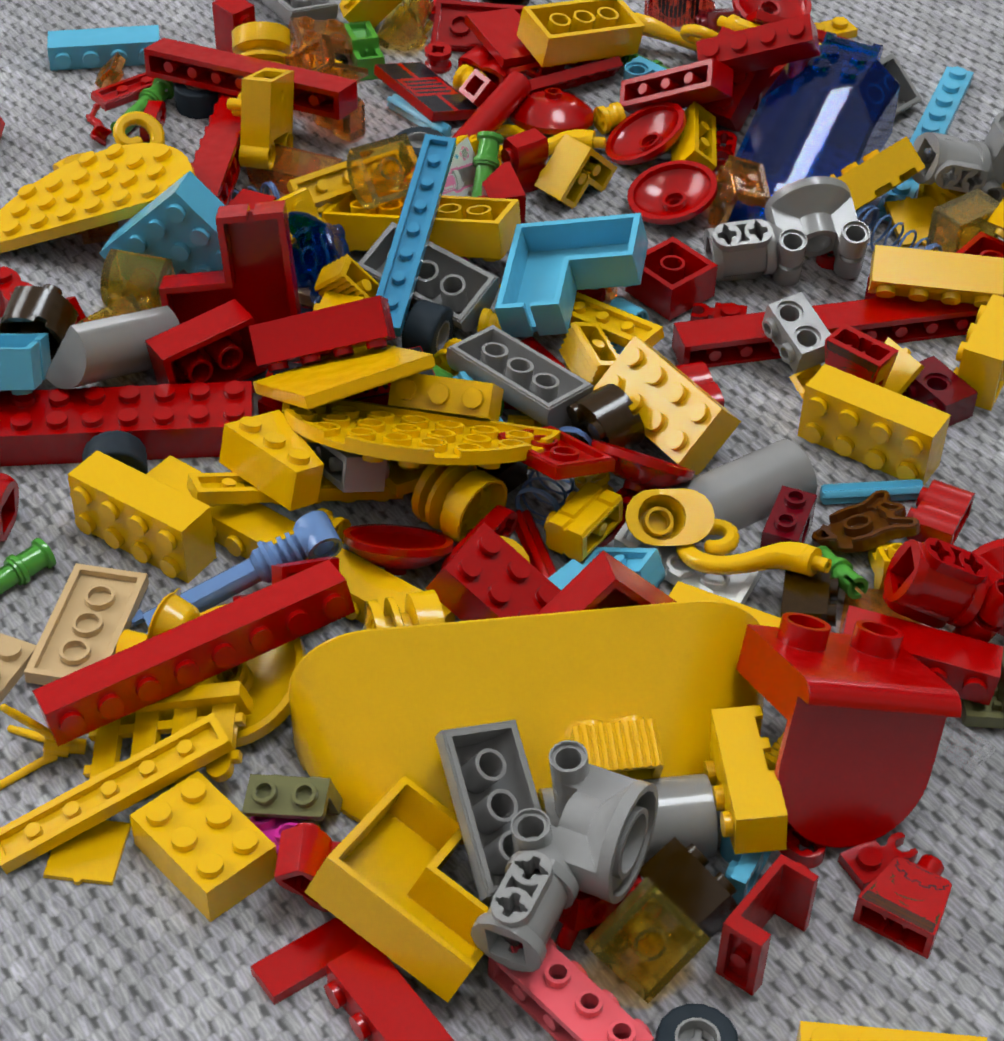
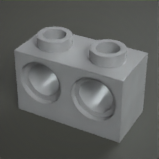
[762,292,831,374]

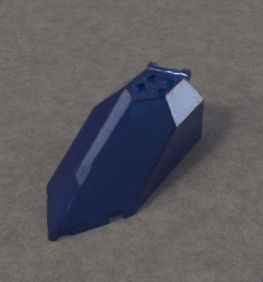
[715,32,901,224]

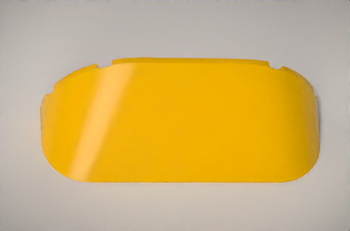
[289,600,764,845]

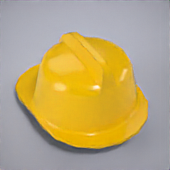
[625,488,715,546]
[146,588,200,640]

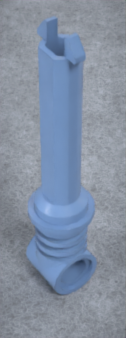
[131,510,343,634]

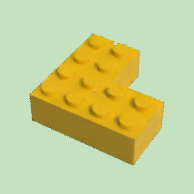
[305,775,489,1003]

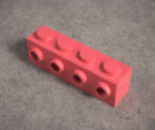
[488,937,654,1041]

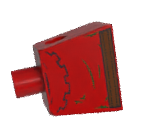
[825,323,899,387]
[852,854,952,959]

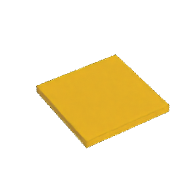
[253,345,436,410]

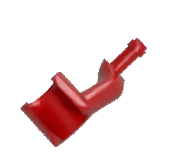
[86,103,112,146]

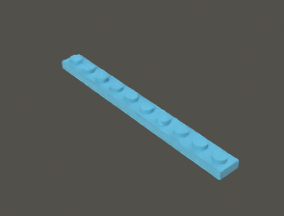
[877,66,974,221]

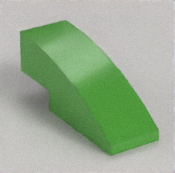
[343,21,385,81]

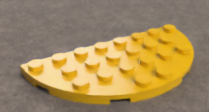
[0,143,196,254]
[282,399,561,469]

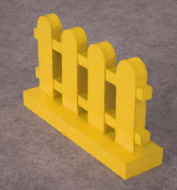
[83,681,253,785]

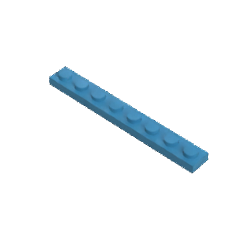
[376,134,456,337]

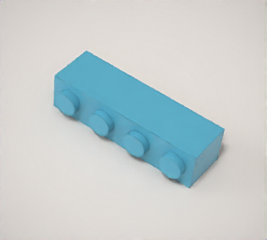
[47,25,160,71]

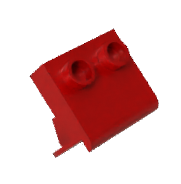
[736,612,962,847]

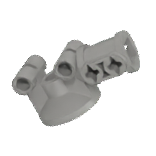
[912,112,1004,210]
[704,176,870,286]
[471,740,658,972]

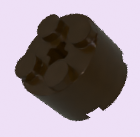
[0,284,78,360]
[566,384,645,449]

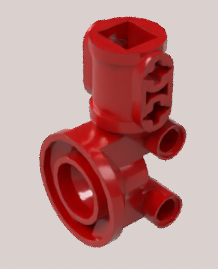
[883,537,1004,643]

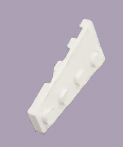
[613,521,763,605]

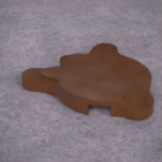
[811,490,921,553]

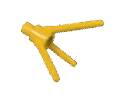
[0,704,86,790]

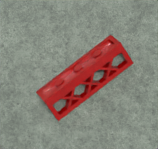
[506,56,623,94]

